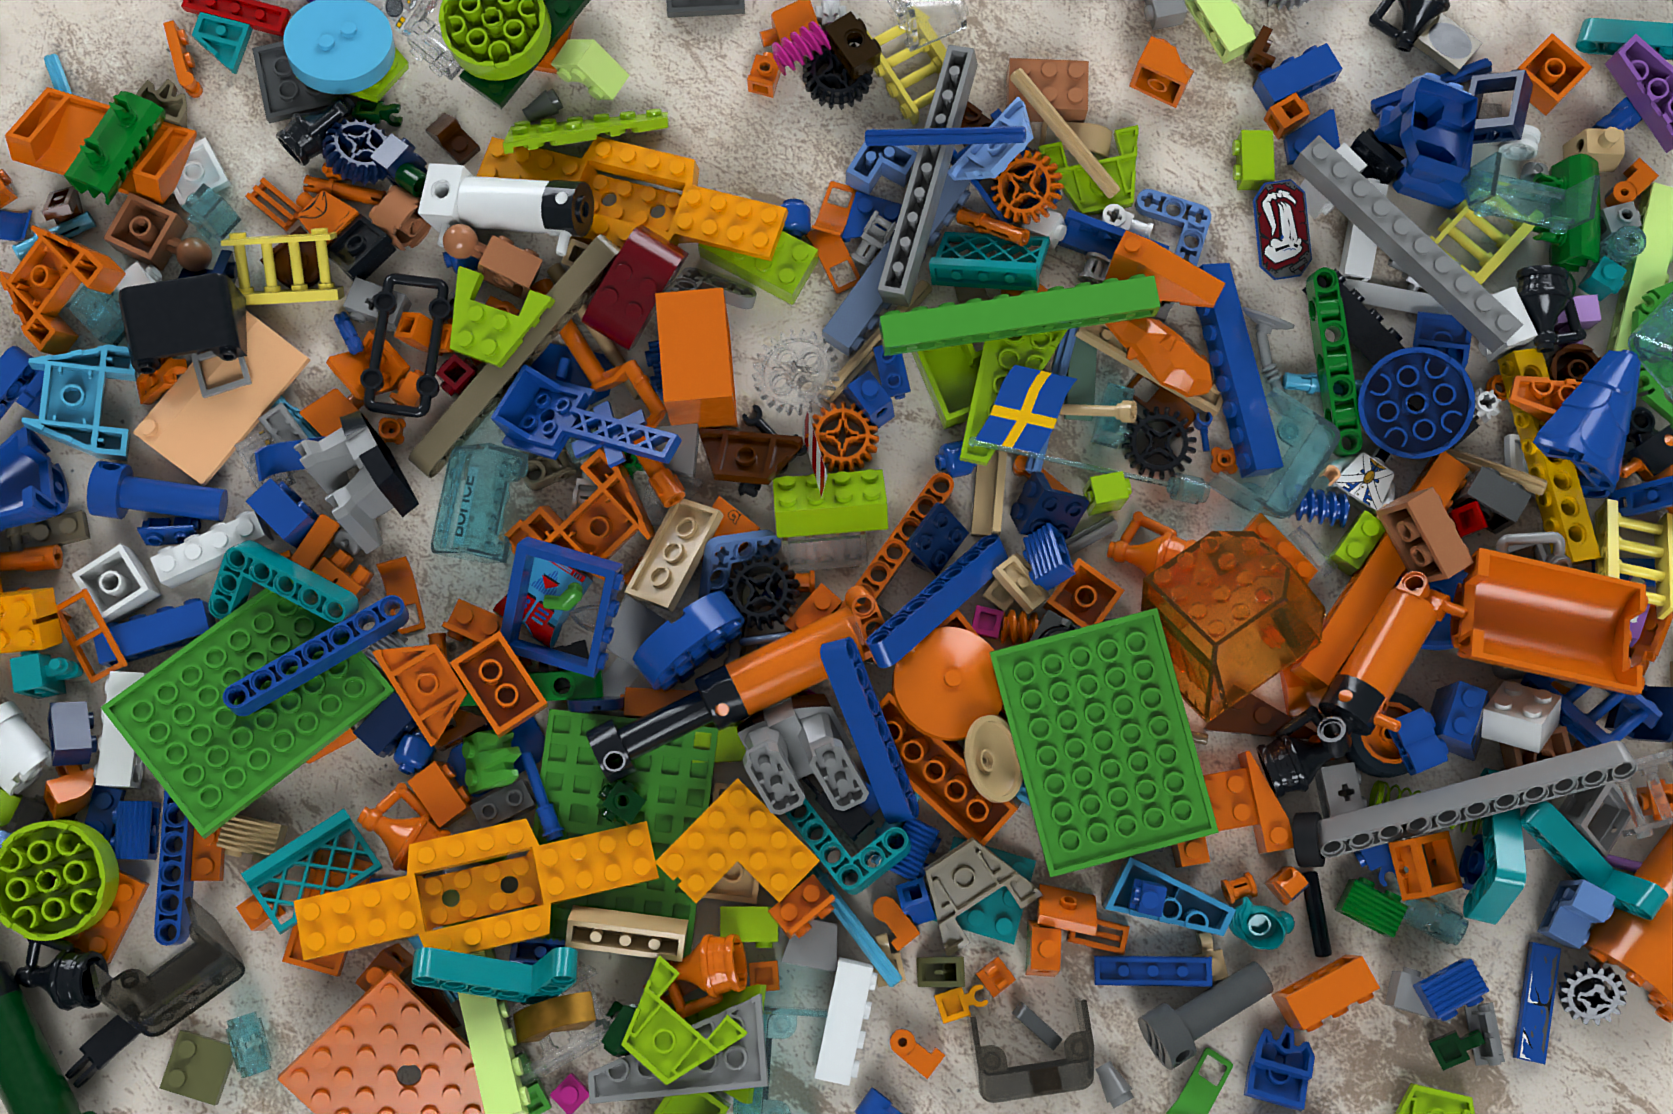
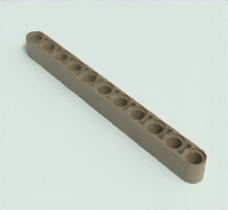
[408,234,621,478]

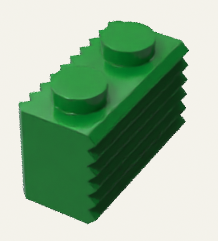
[1335,877,1408,937]

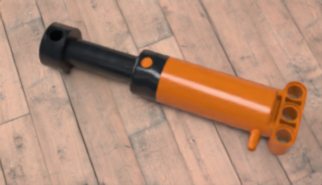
[586,585,885,784]

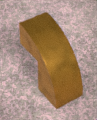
[513,991,596,1043]

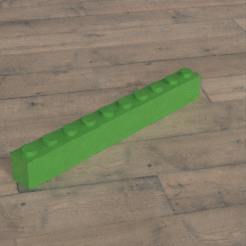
[879,274,1161,356]

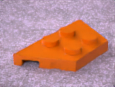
[372,644,468,747]

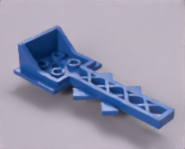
[491,365,682,468]

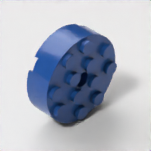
[1358,347,1475,459]
[633,591,745,692]

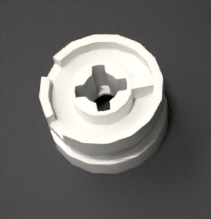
[1499,124,1541,161]

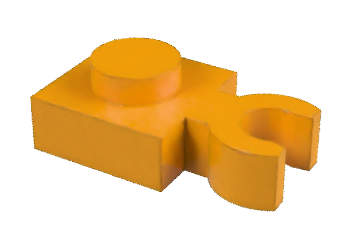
[934,984,988,1024]

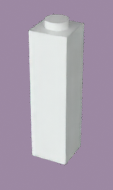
[1339,178,1388,282]

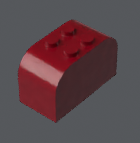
[581,225,689,351]

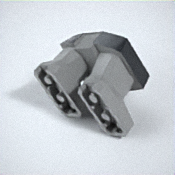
[293,410,419,554]
[737,694,869,815]

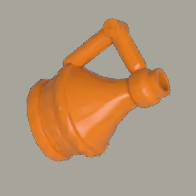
[1107,511,1197,591]
[357,783,451,878]
[666,934,748,1019]

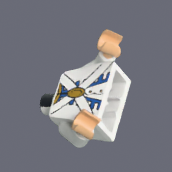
[1318,448,1396,520]

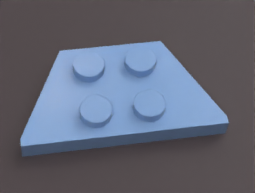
[947,97,1034,181]

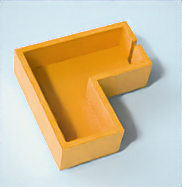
[0,579,63,653]
[655,778,820,903]

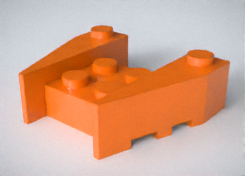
[0,225,126,355]
[521,448,656,581]
[1171,751,1294,868]

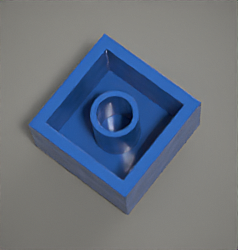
[245,478,319,549]

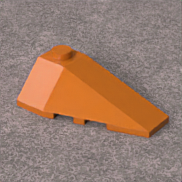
[1105,230,1225,308]

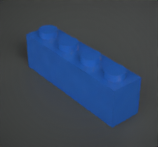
[93,598,216,667]

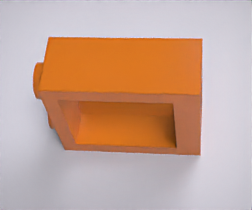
[1388,831,1463,901]

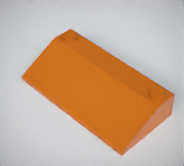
[5,87,197,205]

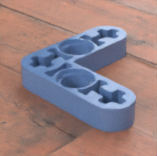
[1135,189,1212,266]
[698,529,781,599]

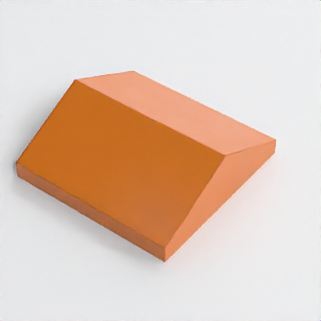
[1278,660,1340,717]

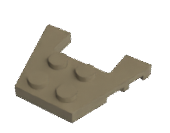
[924,837,1043,957]

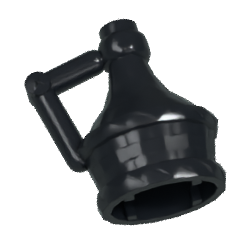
[1369,0,1450,52]
[275,94,356,166]
[1515,265,1587,353]
[1256,706,1351,798]
[15,938,109,1011]

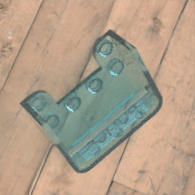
[431,443,529,563]

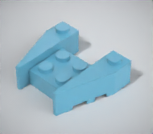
[21,345,137,461]

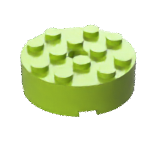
[439,0,551,81]
[0,820,119,941]

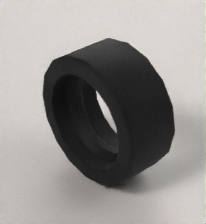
[1293,812,1325,867]

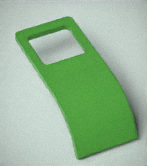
[1166,1047,1233,1114]

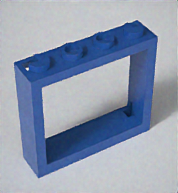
[500,537,625,677]

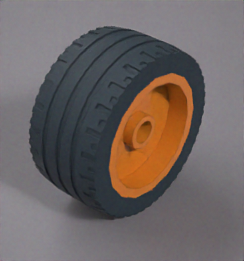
[1339,692,1426,778]

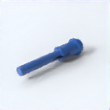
[521,751,565,843]

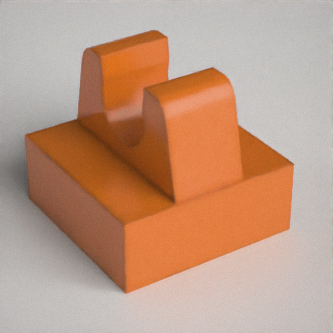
[975,956,1016,998]

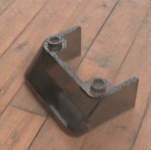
[89,896,245,1037]
[967,998,1094,1103]

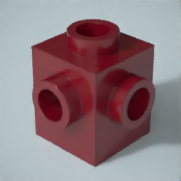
[436,353,478,397]

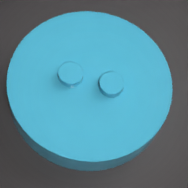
[284,0,395,94]

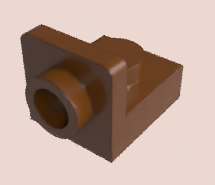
[1244,25,1276,72]

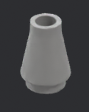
[1095,1061,1134,1109]

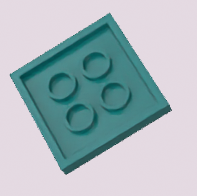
[932,836,1036,945]

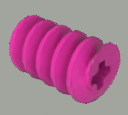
[772,21,831,76]

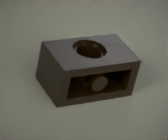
[824,11,882,81]

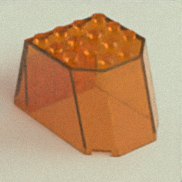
[1141,531,1326,723]

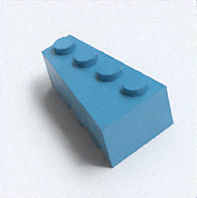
[1102,856,1236,936]

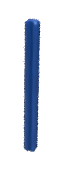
[865,126,1026,146]

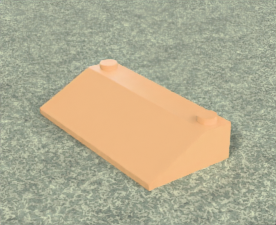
[132,311,311,486]

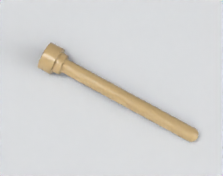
[1059,400,1137,423]

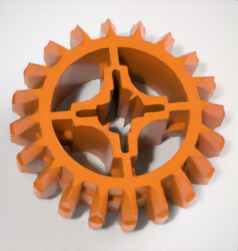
[991,150,1064,225]
[805,401,879,473]

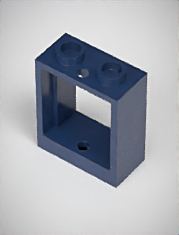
[1469,70,1533,144]

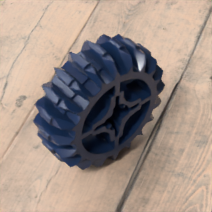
[322,117,388,186]

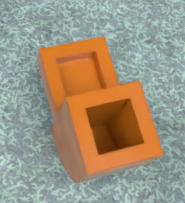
[394,312,454,356]
[43,765,95,820]

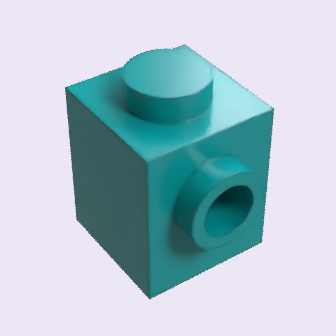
[1578,255,1627,301]

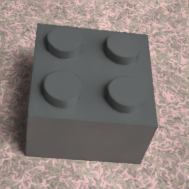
[1450,466,1532,535]

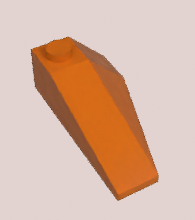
[1508,376,1582,423]

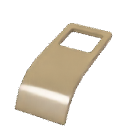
[1039,121,1113,158]

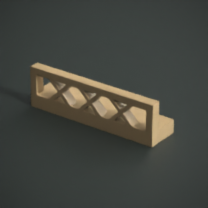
[971,446,1008,537]

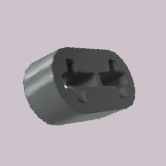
[1012,1002,1063,1051]

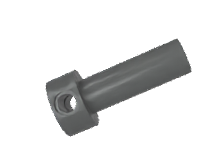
[1138,961,1274,1070]

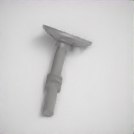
[1242,307,1295,411]

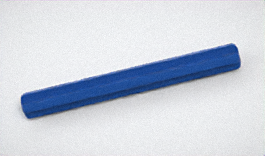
[1370,58,1492,115]

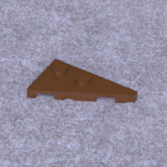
[1204,683,1317,740]

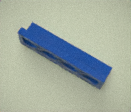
[1057,209,1170,260]

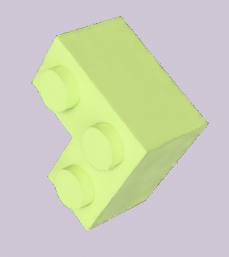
[551,39,630,100]

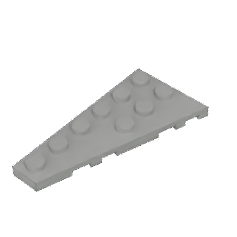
[588,994,769,1104]

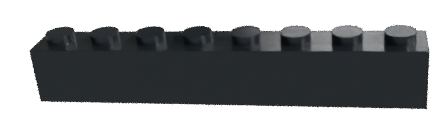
[1302,268,1480,448]

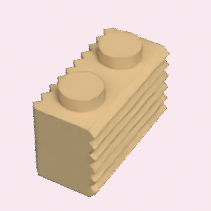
[216,814,288,862]

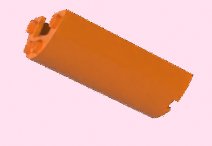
[1450,547,1648,696]
[1584,824,1673,1023]

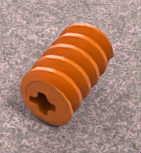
[1000,609,1059,645]

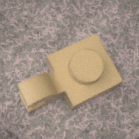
[1192,931,1229,982]
[873,933,906,988]

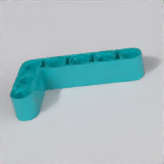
[1575,18,1673,60]
[208,540,359,623]
[1463,768,1527,925]
[785,798,912,895]
[1520,801,1669,920]
[411,947,578,1004]

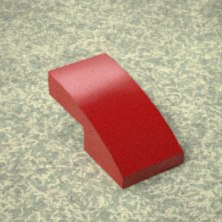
[1448,501,1488,539]

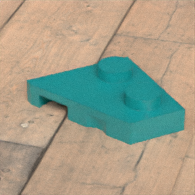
[192,12,253,74]

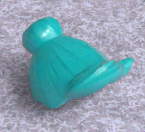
[1229,897,1295,950]

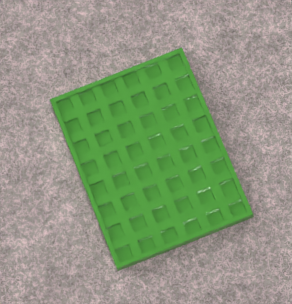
[522,709,718,958]

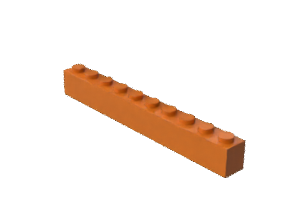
[1290,451,1470,691]

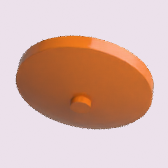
[892,627,1003,741]

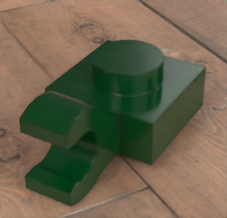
[352,100,403,127]
[1428,1029,1485,1071]

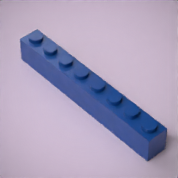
[1196,263,1284,478]

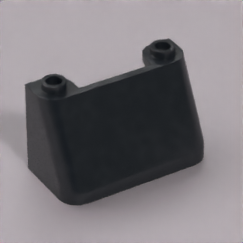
[119,273,247,374]

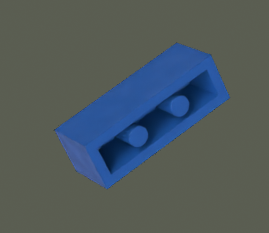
[1253,43,1343,111]

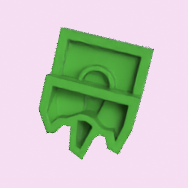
[462,730,521,794]

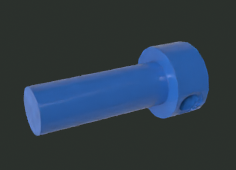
[87,461,228,522]

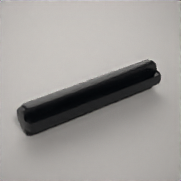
[1301,871,1332,958]

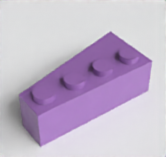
[1605,34,1673,153]

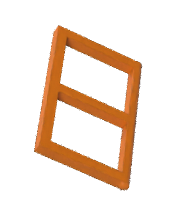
[53,588,128,684]

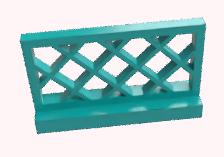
[929,232,1050,292]
[241,809,383,935]

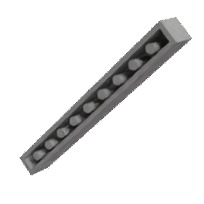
[878,45,978,307]
[1292,135,1524,353]

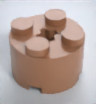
[369,185,431,251]

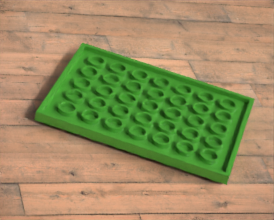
[100,578,396,839]
[989,608,1219,878]

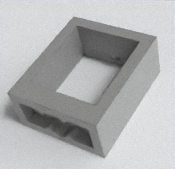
[1558,782,1635,858]

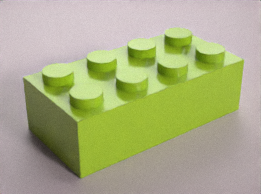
[698,231,818,305]
[773,469,888,538]

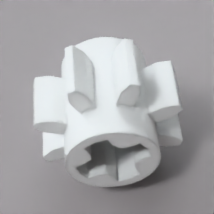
[815,0,846,30]
[1474,387,1502,423]

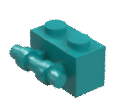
[10,650,84,699]

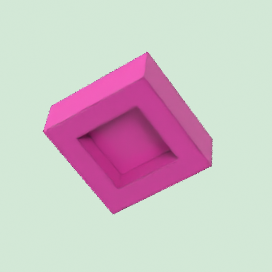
[972,605,1004,640]
[550,1073,589,1114]

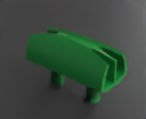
[64,91,166,205]
[1533,154,1601,272]

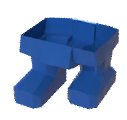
[1374,77,1478,210]

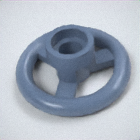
[739,631,792,649]

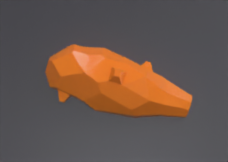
[1105,317,1214,398]

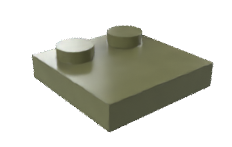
[159,1030,238,1106]

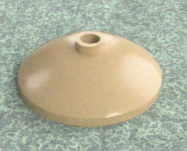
[964,715,1023,803]

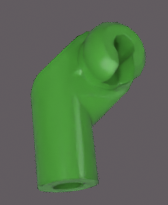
[543,582,583,611]

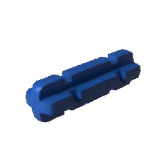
[333,311,364,355]

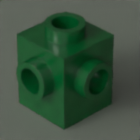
[596,780,647,826]

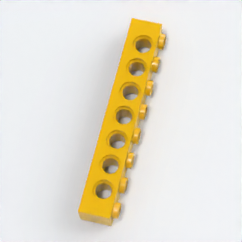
[1497,348,1601,566]

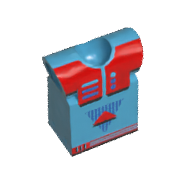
[493,557,593,649]

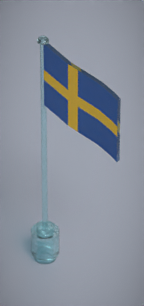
[968,365,1210,505]

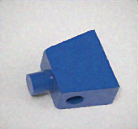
[843,370,895,429]

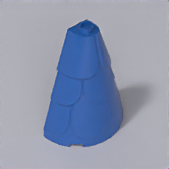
[1533,350,1641,498]
[0,426,69,532]

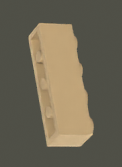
[565,905,689,962]

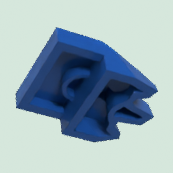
[1413,311,1472,370]
[1244,1025,1315,1112]

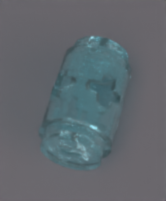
[1599,226,1646,267]
[1403,897,1469,946]
[225,1011,272,1078]

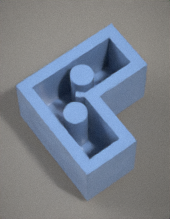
[846,128,917,195]
[1537,879,1616,949]

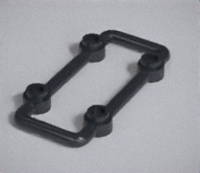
[360,273,452,418]

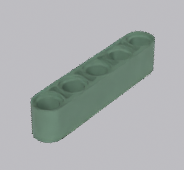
[1064,337,1097,421]

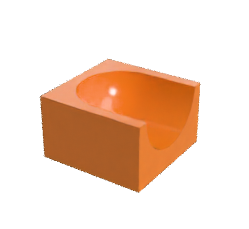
[655,287,738,429]

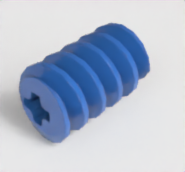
[1287,485,1350,528]

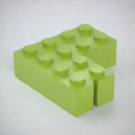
[911,343,982,430]

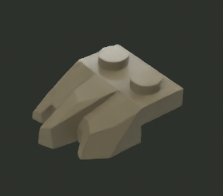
[136,79,187,128]

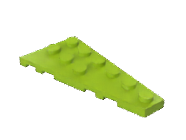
[503,109,669,154]
[959,329,1068,466]

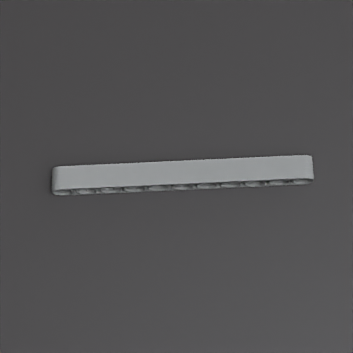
[1317,741,1638,858]

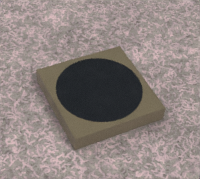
[1413,13,1482,75]

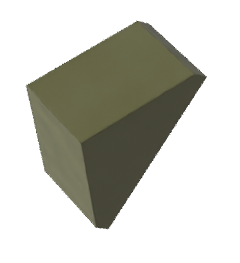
[917,956,965,987]

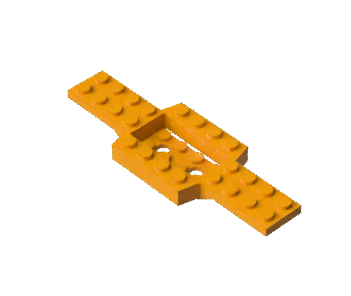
[477,136,789,261]
[294,819,659,961]

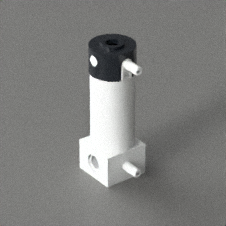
[418,163,594,256]

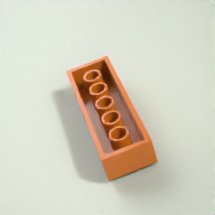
[879,690,1022,846]

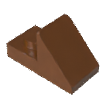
[425,113,481,165]
[42,186,83,225]
[435,709,491,752]

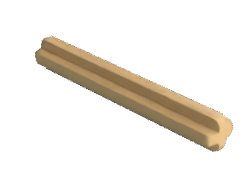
[1446,447,1547,495]

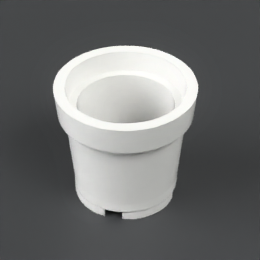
[0,701,52,796]

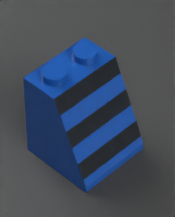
[1429,681,1490,761]

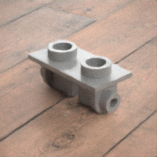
[1464,1002,1505,1066]

